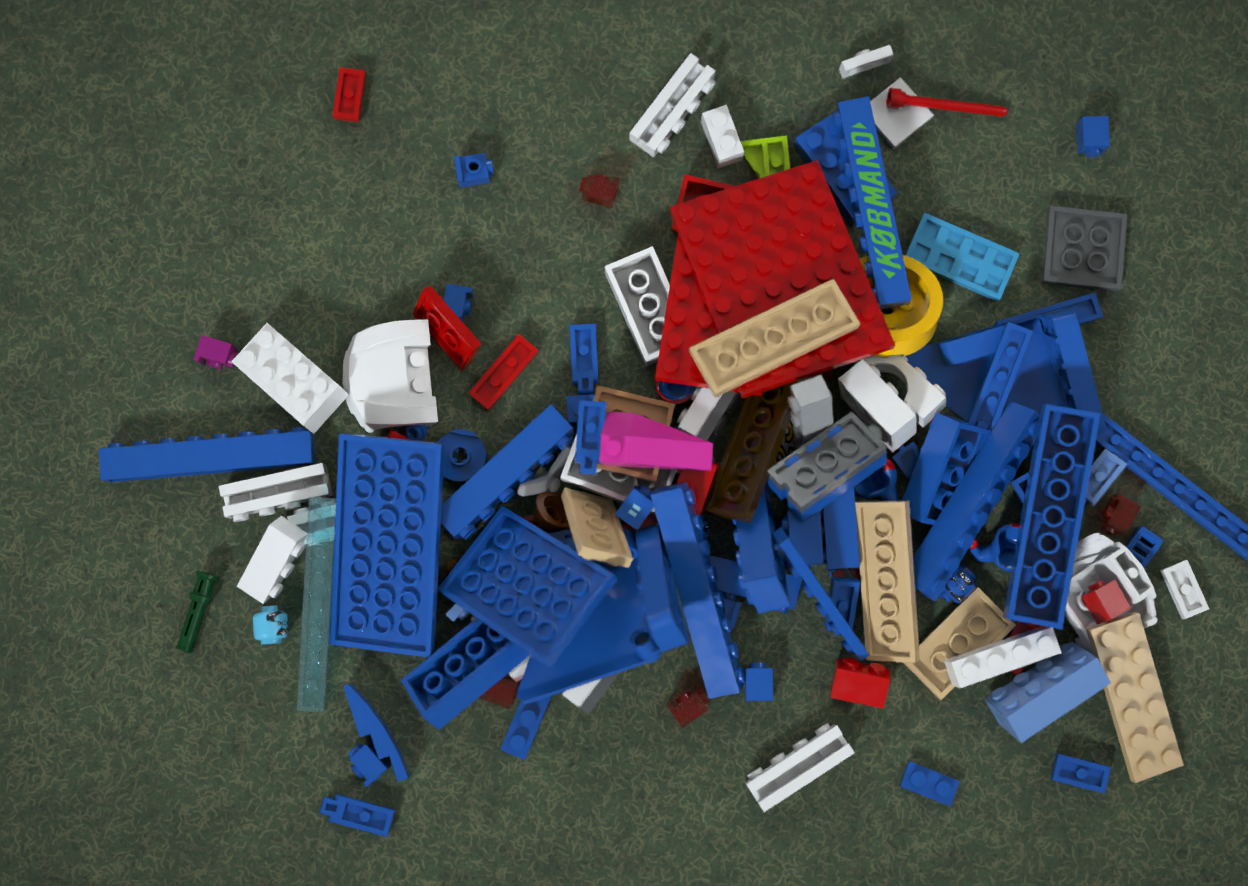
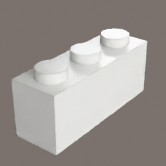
[237,516,308,604]

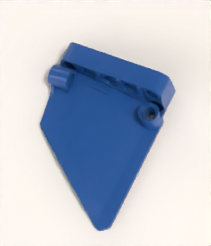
[517,523,689,704]

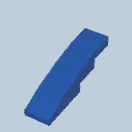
[343,684,411,782]

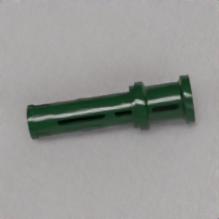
[176,570,220,653]

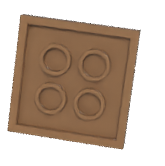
[578,385,675,483]

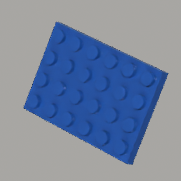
[437,506,617,668]

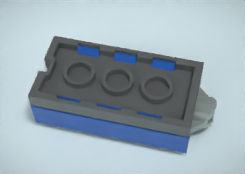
[767,412,887,523]

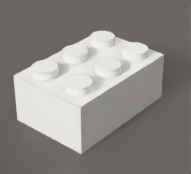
[838,359,917,453]

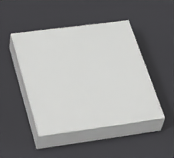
[870,77,934,149]

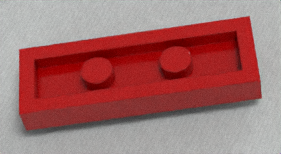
[468,334,539,411]

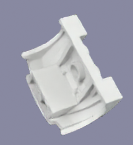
[342,319,438,433]
[1065,533,1158,655]

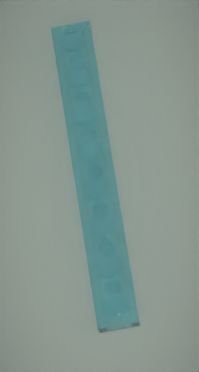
[297,497,336,712]

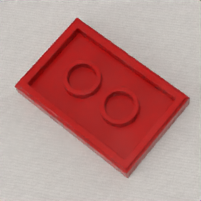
[412,285,481,371]

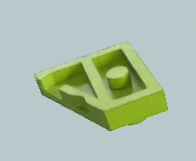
[740,136,790,178]

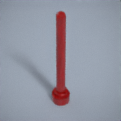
[886,88,1008,117]

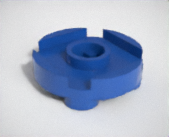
[437,429,487,482]

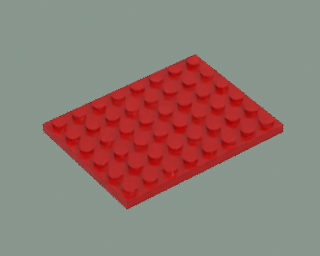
[670,160,895,399]

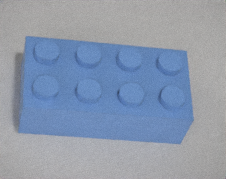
[985,641,1111,743]

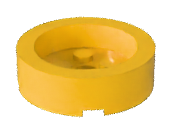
[859,255,943,358]

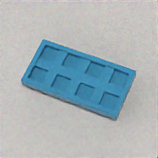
[906,213,1020,302]

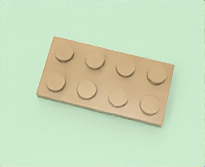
[561,488,633,568]
[903,587,1016,700]

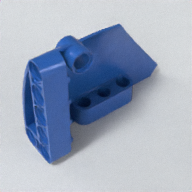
[906,307,1106,445]

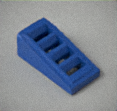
[1124,526,1163,568]

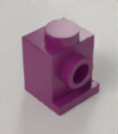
[193,335,238,370]

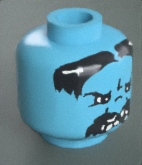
[253,606,288,645]

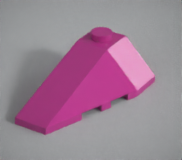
[600,412,713,471]

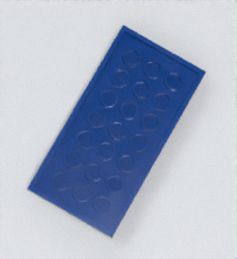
[330,433,445,658]

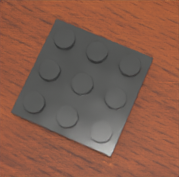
[1042,205,1127,292]

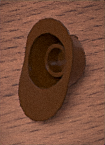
[532,491,570,533]

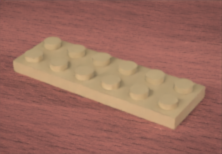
[689,279,860,397]
[855,501,920,663]
[1086,612,1183,783]

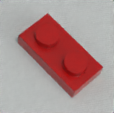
[332,67,366,122]

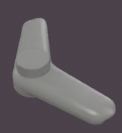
[518,445,571,496]

